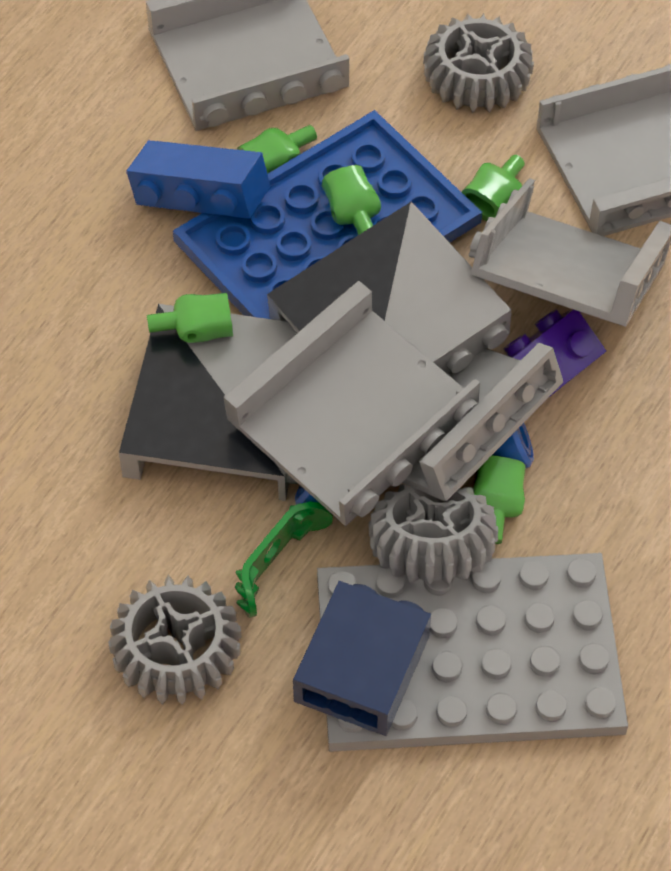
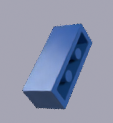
[126,140,271,219]

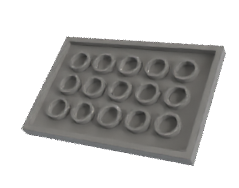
[317,553,628,752]

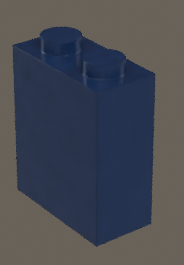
[293,580,431,736]

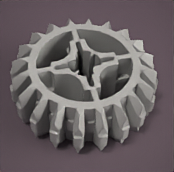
[423,13,534,113]
[369,484,498,586]
[109,575,241,705]

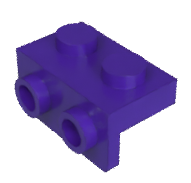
[503,309,606,399]

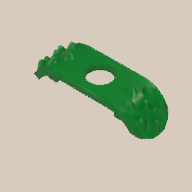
[235,501,333,618]

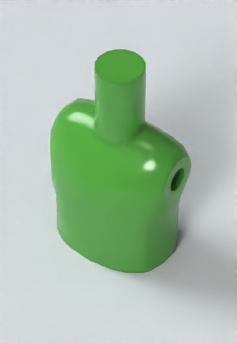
[237,125,317,174]
[462,155,525,221]
[322,165,381,235]
[147,293,233,343]
[473,456,526,544]

